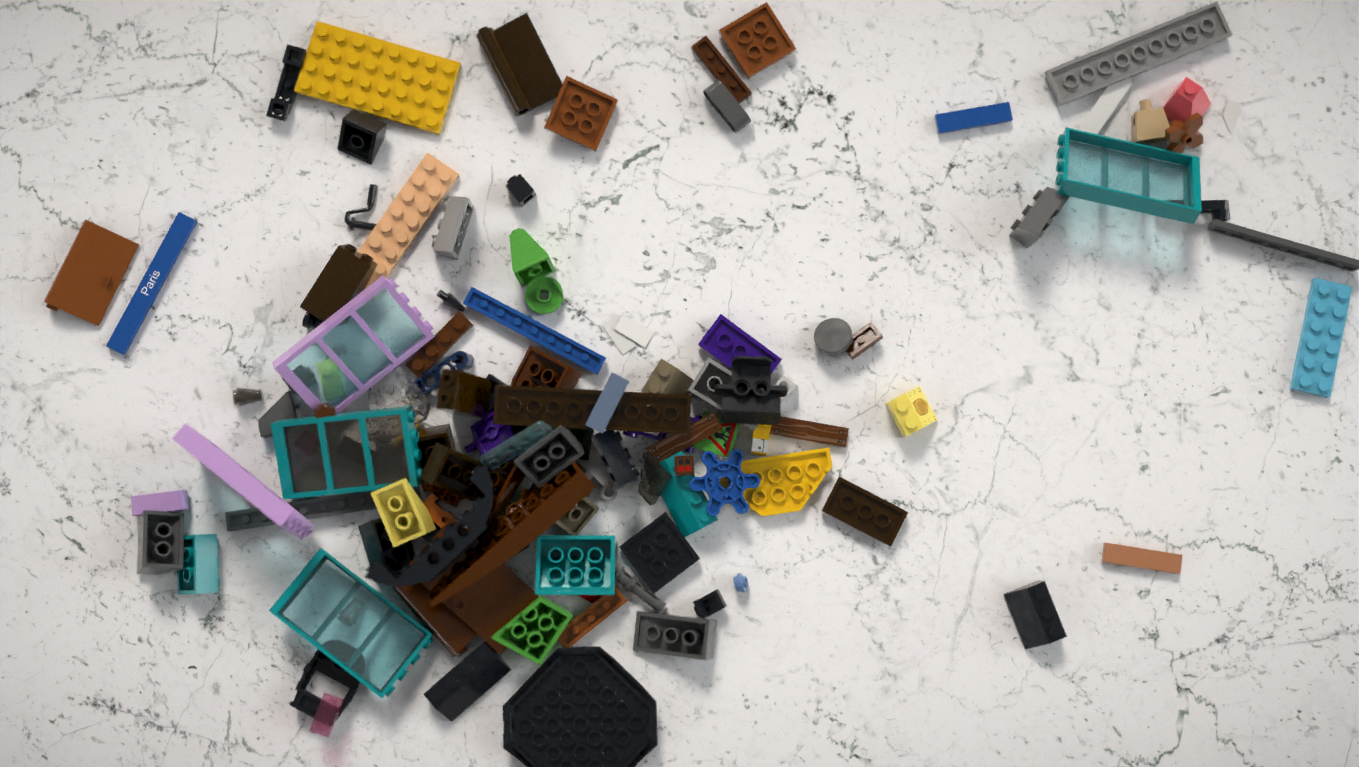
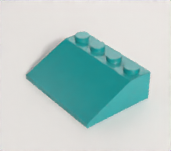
[535,535,616,595]

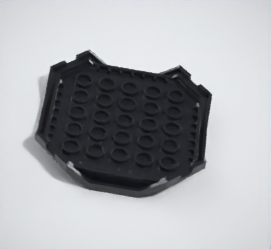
[503,646,658,767]

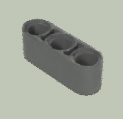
[703,80,751,133]

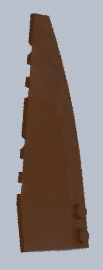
[466,345,582,539]
[426,461,596,607]

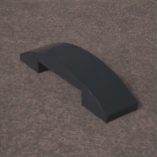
[266,44,306,122]

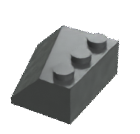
[1009,187,1070,248]

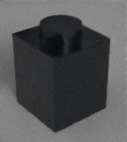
[505,174,536,207]

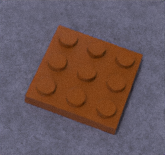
[719,2,796,79]
[544,76,618,152]

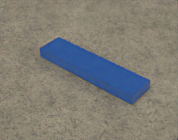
[934,102,1013,134]

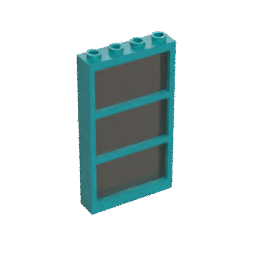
[271,406,423,500]

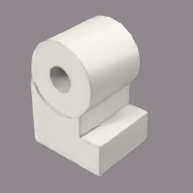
[775,374,798,404]

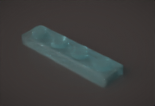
[480,420,553,470]

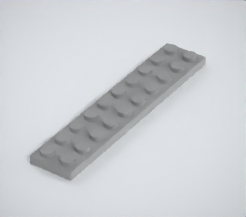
[1045,2,1233,107]

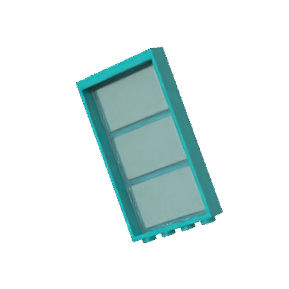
[1055,127,1202,224]
[269,548,433,698]

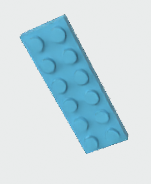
[1290,278,1352,398]

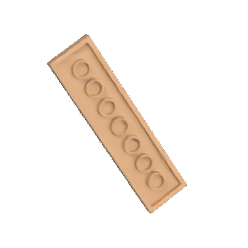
[358,153,459,298]

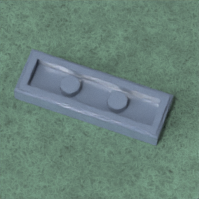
[585,372,629,434]

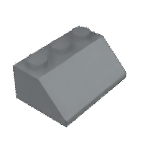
[432,196,474,260]

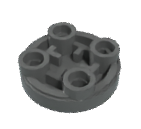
[814,318,853,357]

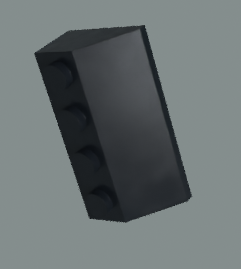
[423,641,512,722]

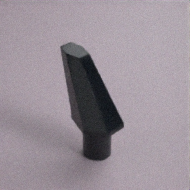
[437,290,466,312]

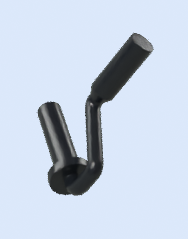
[344,184,377,231]

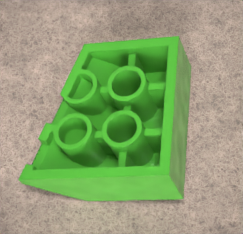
[491,596,573,666]

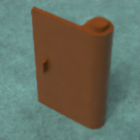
[44,220,140,326]

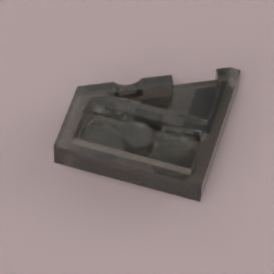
[638,451,672,506]

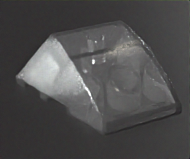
[367,365,431,441]

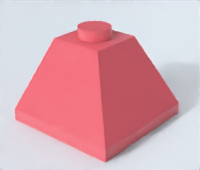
[1162,77,1211,123]

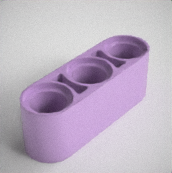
[131,490,189,516]

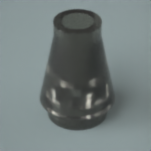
[233,388,262,406]

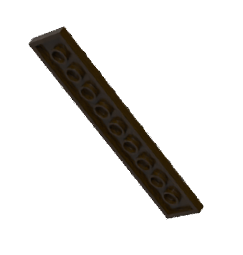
[493,385,691,434]

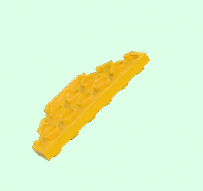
[719,447,832,516]

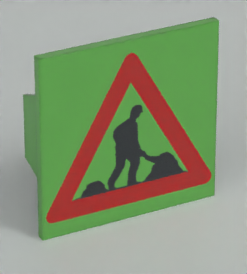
[693,411,740,458]

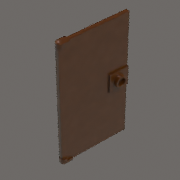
[407,517,540,655]

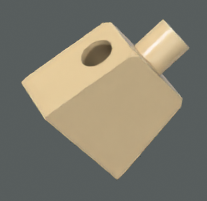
[1131,99,1170,144]

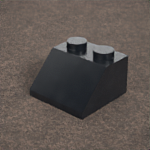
[337,109,387,164]

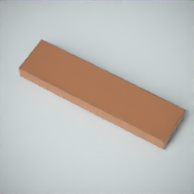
[1101,542,1182,574]

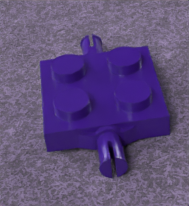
[464,411,517,460]

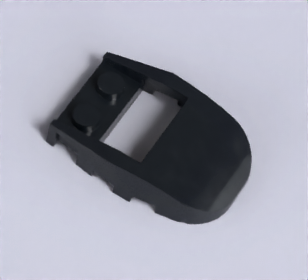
[289,640,366,727]

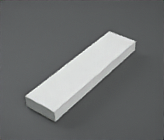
[1077,79,1133,134]

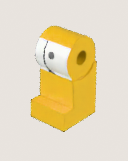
[751,424,771,456]

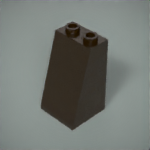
[300,244,378,326]
[436,369,492,419]

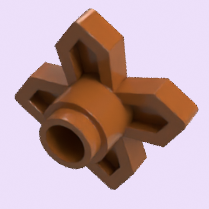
[1165,112,1203,153]

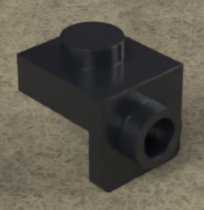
[693,589,727,619]

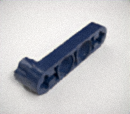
[405,351,474,401]

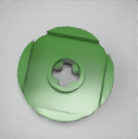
[525,276,563,315]

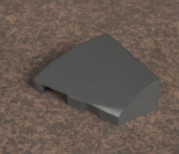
[258,391,299,438]

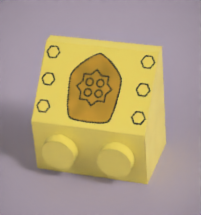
[886,386,937,438]

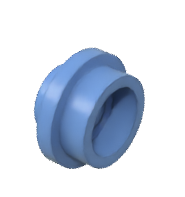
[733,573,749,592]

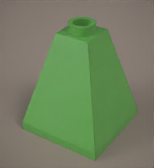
[509,228,556,287]

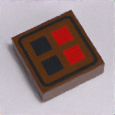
[674,455,695,476]

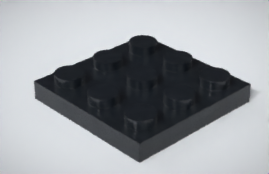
[619,512,700,594]

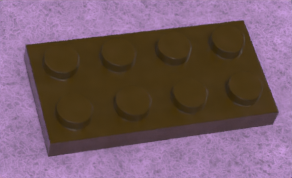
[821,476,908,547]

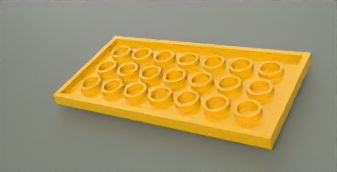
[294,21,461,135]

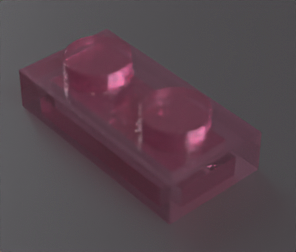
[309,692,344,737]

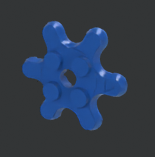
[689,449,760,516]

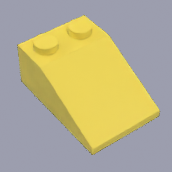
[371,478,436,547]

